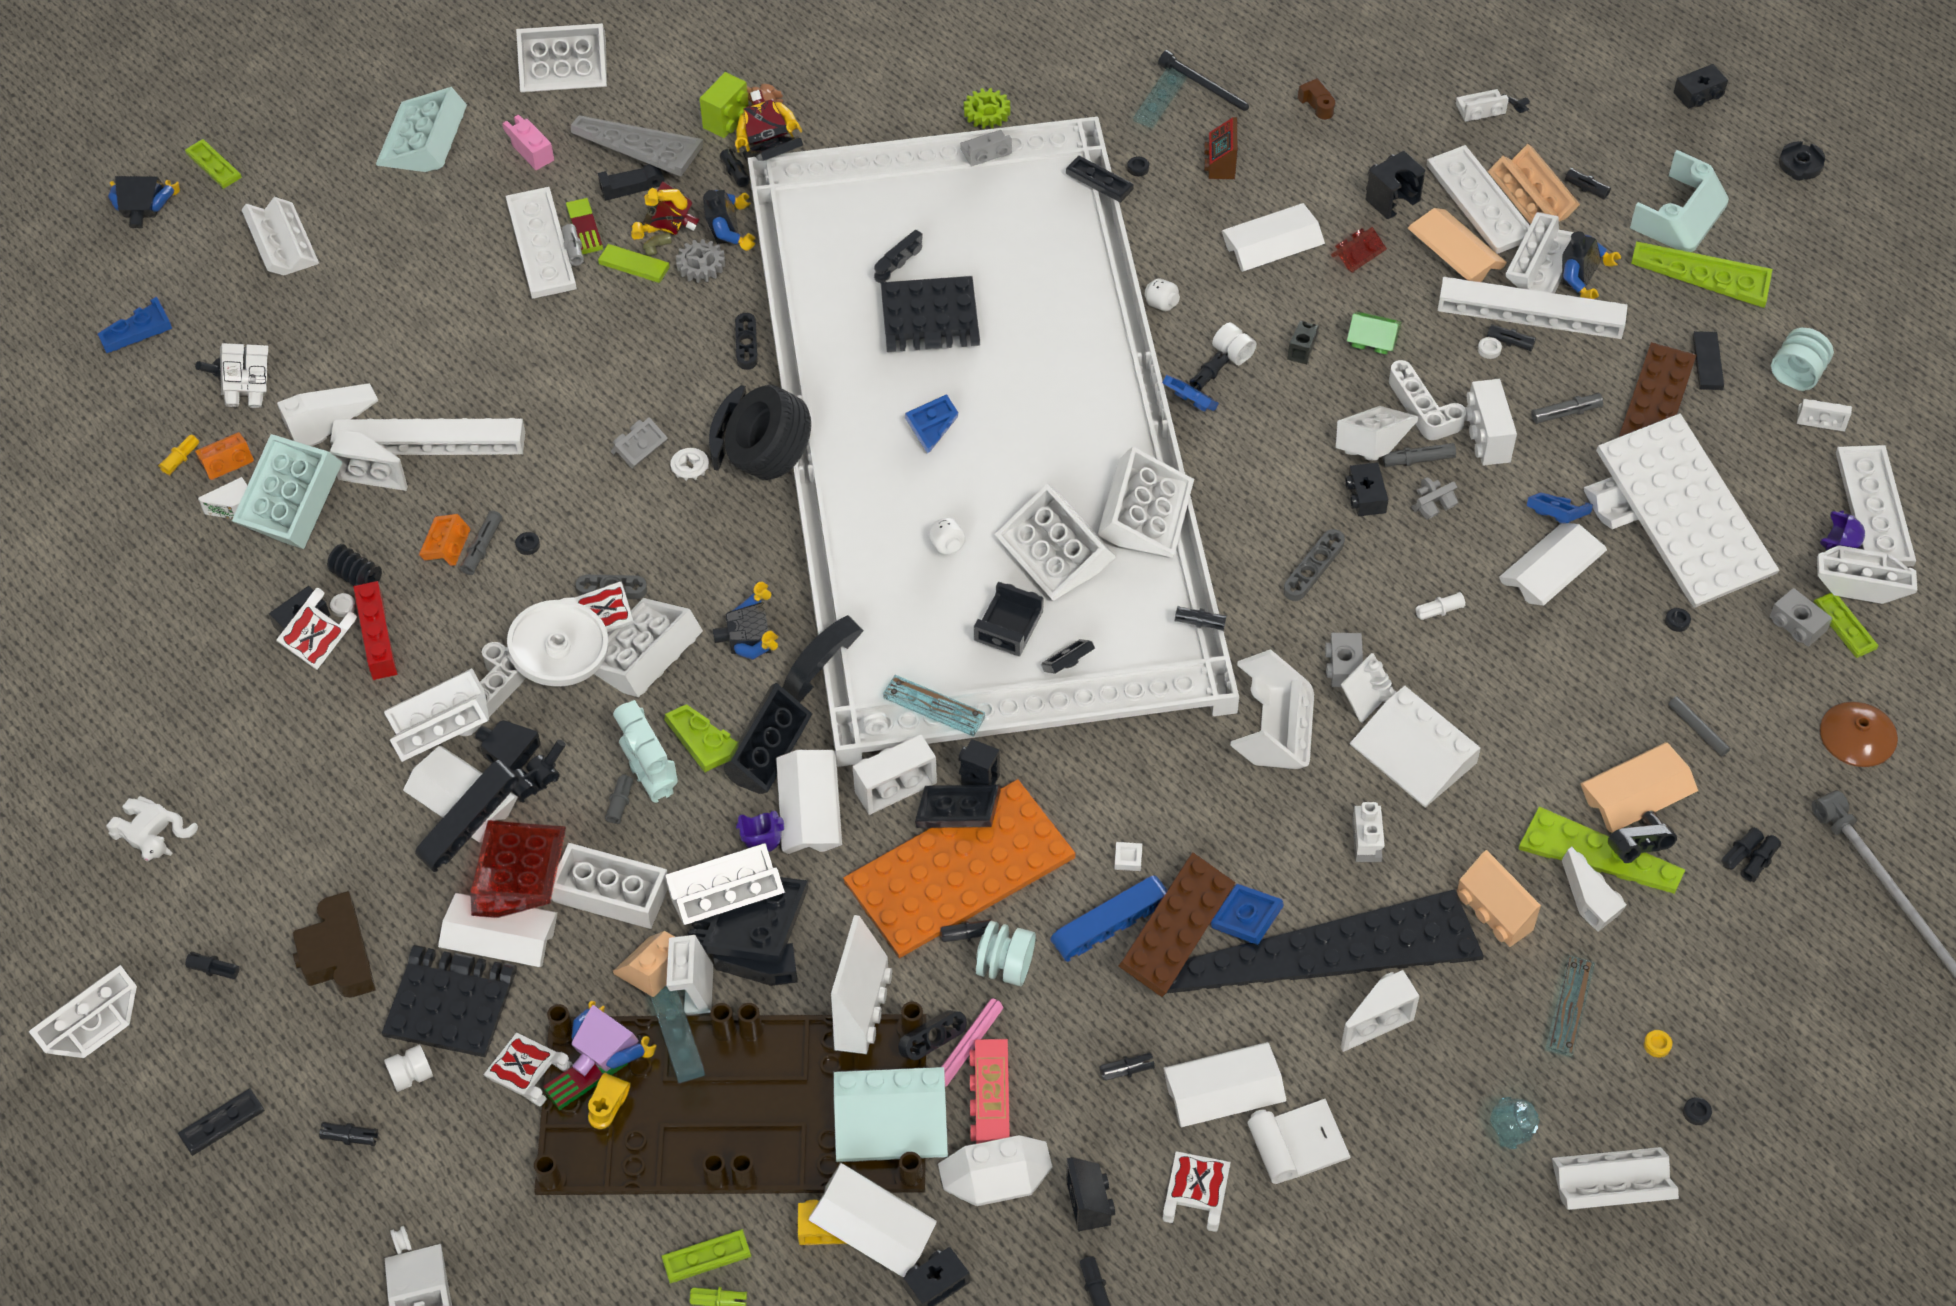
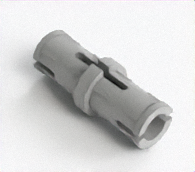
[562,224,584,266]

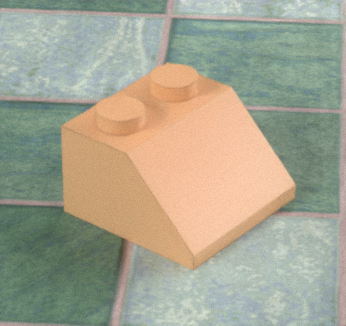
[613,931,675,997]

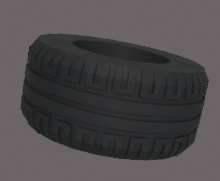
[725,385,811,480]

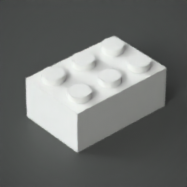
[1465,379,1517,465]
[853,735,937,815]

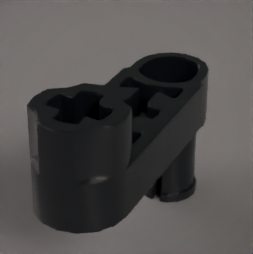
[1608,811,1677,863]

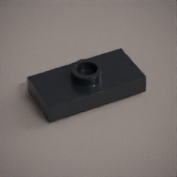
[1041,639,1096,674]

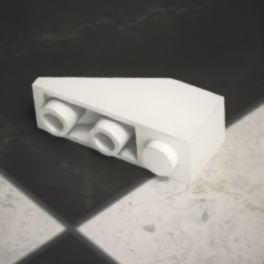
[1562,847,1627,932]

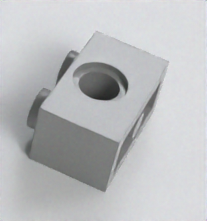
[1770,588,1832,647]
[1325,633,1363,687]

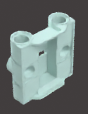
[613,700,678,803]

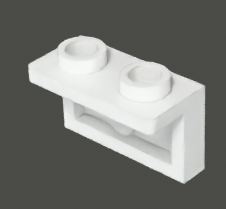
[1456,89,1508,122]

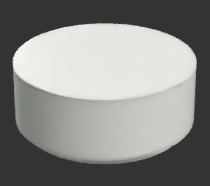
[1478,337,1502,359]
[330,593,356,617]

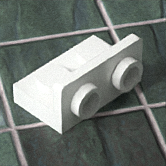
[1797,399,1852,432]

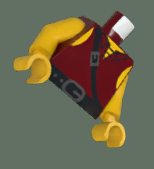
[735,90,802,153]
[631,181,700,240]

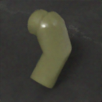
[643,232,672,256]

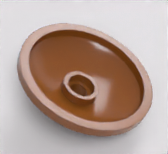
[1820,702,1898,767]

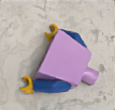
[571,1001,657,1076]

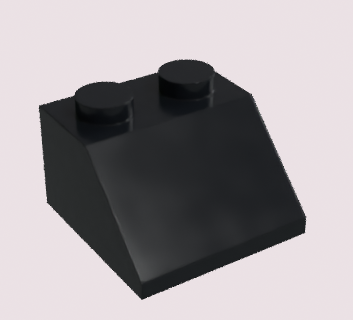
[1066,1157,1115,1232]

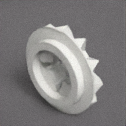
[671,448,709,481]

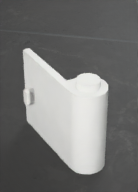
[1248,1099,1350,1184]

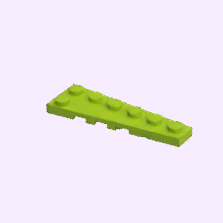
[1631,241,1773,308]
[1519,806,1685,894]

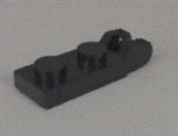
[874,230,923,283]

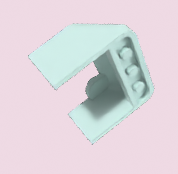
[1630,150,1729,252]

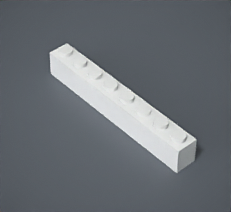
[1438,277,1627,339]
[330,418,525,455]

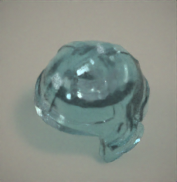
[1490,1097,1540,1149]

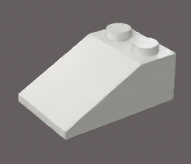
[1336,406,1418,460]
[330,430,408,491]
[1341,970,1419,1052]

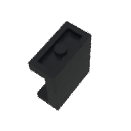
[974,582,1044,657]

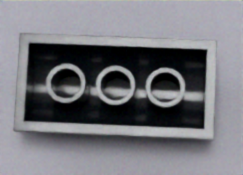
[724,683,813,794]

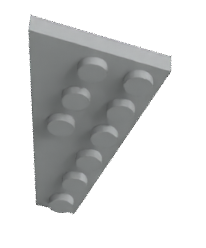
[571,115,703,176]

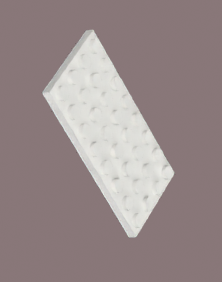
[1596,413,1779,608]

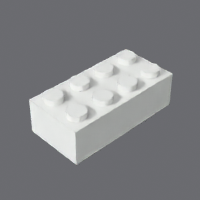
[549,843,668,929]

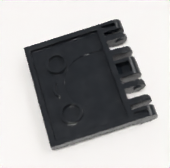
[881,276,980,352]
[687,877,808,963]
[382,945,517,1058]

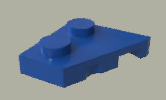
[1162,375,1219,412]
[905,394,959,453]
[1527,493,1593,523]

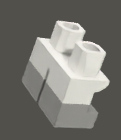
[1352,802,1385,862]

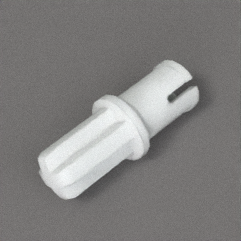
[1416,592,1465,620]

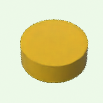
[1644,1030,1672,1058]

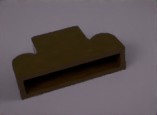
[293,891,376,998]

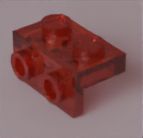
[1331,227,1387,273]

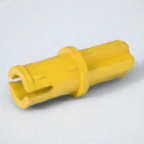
[158,434,199,475]

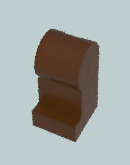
[1297,78,1335,120]

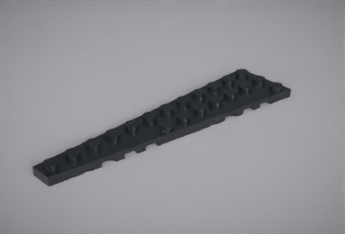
[1166,889,1484,994]

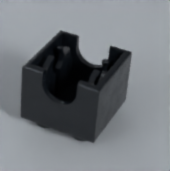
[1365,151,1426,219]

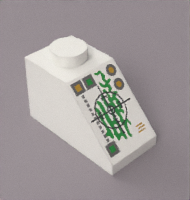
[198,477,247,519]

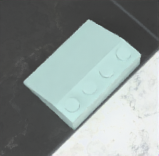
[376,87,467,172]
[232,434,343,549]
[834,1067,948,1162]

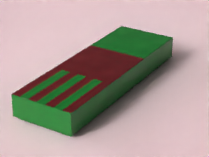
[543,1063,627,1110]

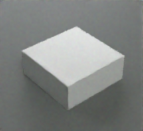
[1115,842,1142,871]

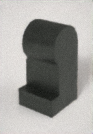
[1287,321,1319,365]

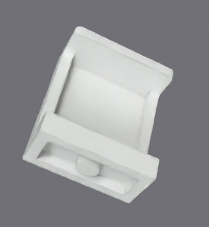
[666,935,713,1015]

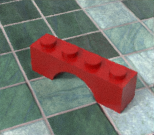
[353,581,398,680]

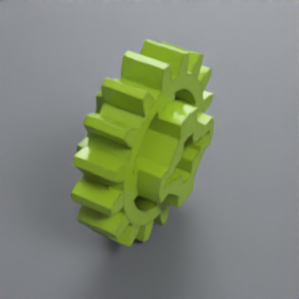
[964,88,1011,129]

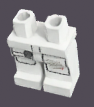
[220,343,268,408]

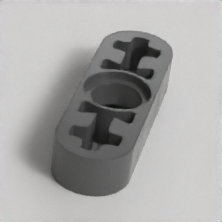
[576,574,647,599]

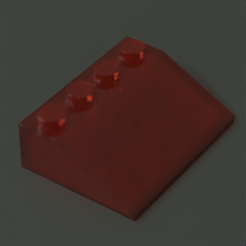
[470,820,566,918]

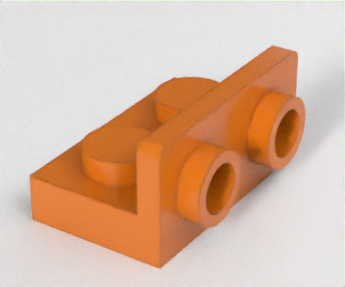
[195,432,254,480]
[419,514,470,566]

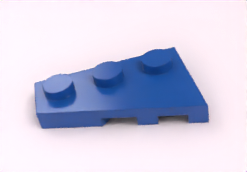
[98,296,172,353]

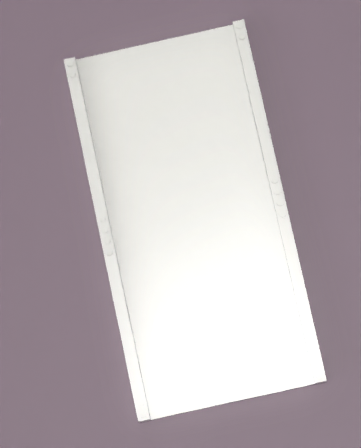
[748,117,1239,767]

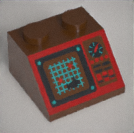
[1204,117,1238,180]

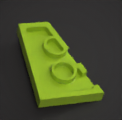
[665,704,737,772]

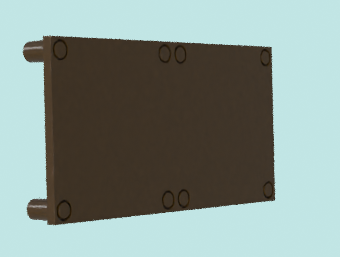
[534,1001,927,1195]

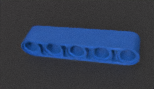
[1050,876,1167,962]

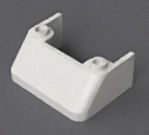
[1231,649,1314,769]

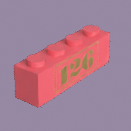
[970,1039,1010,1144]

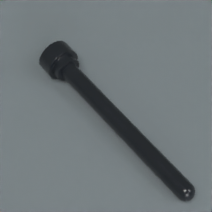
[1158,50,1249,111]

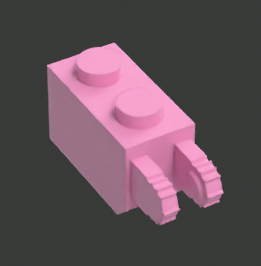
[502,115,554,170]

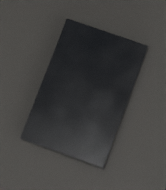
[742,136,803,161]
[915,785,1001,828]

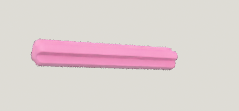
[941,998,1003,1087]

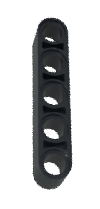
[415,760,520,872]

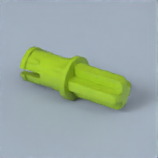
[690,1287,747,1306]

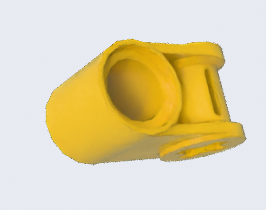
[588,1073,630,1129]

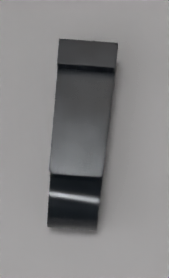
[598,164,665,201]

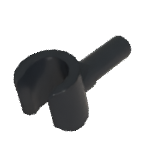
[1501,94,1530,113]

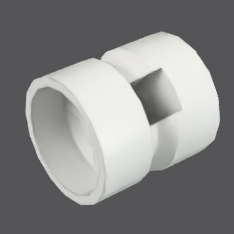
[1212,322,1257,366]
[384,1045,433,1092]

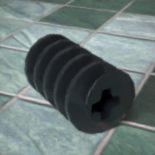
[327,544,382,586]

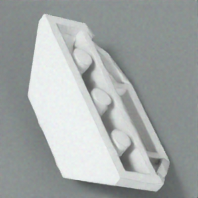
[1817,546,1917,604]
[28,965,137,1058]
[938,1135,1052,1206]

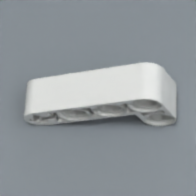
[1389,360,1466,440]
[459,642,526,736]

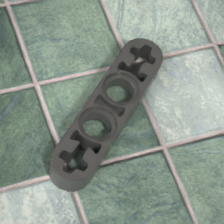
[1284,529,1345,601]

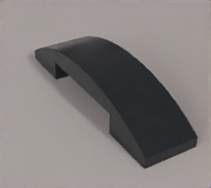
[709,385,747,471]
[783,615,864,702]

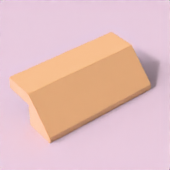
[1488,144,1580,224]
[1408,208,1507,282]
[1580,742,1698,833]

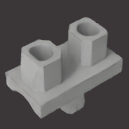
[1411,477,1459,520]

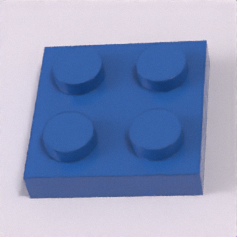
[1211,884,1284,945]

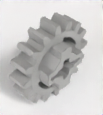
[676,239,725,283]

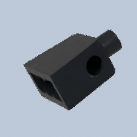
[476,720,541,771]

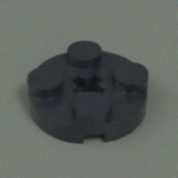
[1779,141,1825,181]

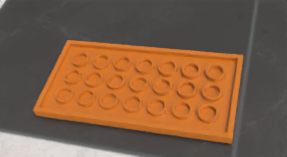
[843,779,1075,958]

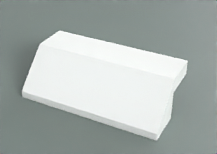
[242,197,319,275]
[1222,203,1325,272]
[1506,212,1574,294]
[1584,477,1638,529]
[1499,523,1607,606]
[384,669,489,762]
[403,746,518,842]
[776,750,842,854]
[664,844,785,925]
[438,893,557,967]
[1163,1042,1286,1127]
[1552,1147,1679,1210]
[809,1163,937,1277]

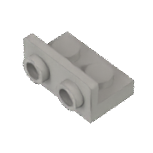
[960,130,1012,167]
[611,417,668,469]

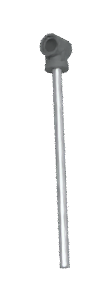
[1812,790,1956,979]

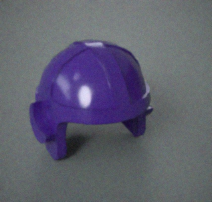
[1820,511,1865,551]
[736,811,784,852]

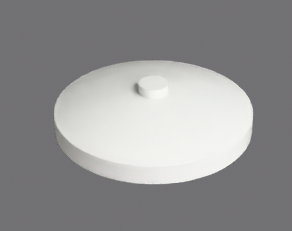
[507,600,608,686]

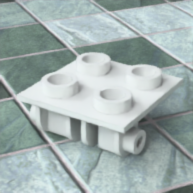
[1341,653,1396,723]

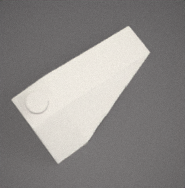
[277,383,378,446]

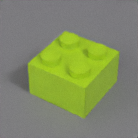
[699,72,749,138]

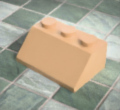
[1457,850,1541,947]

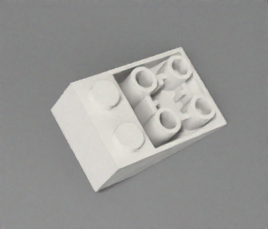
[385,1244,452,1306]

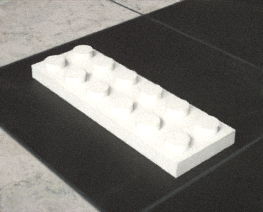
[1426,145,1530,254]
[506,187,577,299]
[1836,445,1916,567]

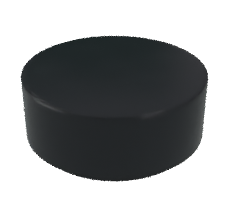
[1127,156,1149,177]
[515,532,540,555]
[1665,608,1691,632]
[1683,1097,1712,1125]

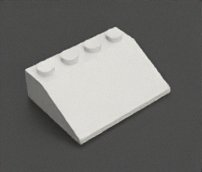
[516,23,607,92]
[1098,447,1194,557]
[995,483,1116,601]
[594,598,703,697]
[1350,686,1481,807]
[831,915,892,1054]

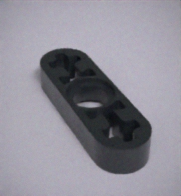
[735,313,758,370]
[898,1010,967,1060]

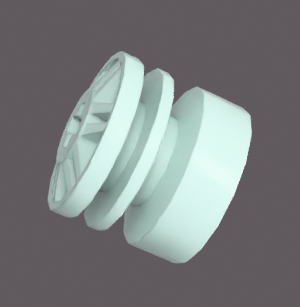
[1771,327,1834,391]
[976,921,1036,987]

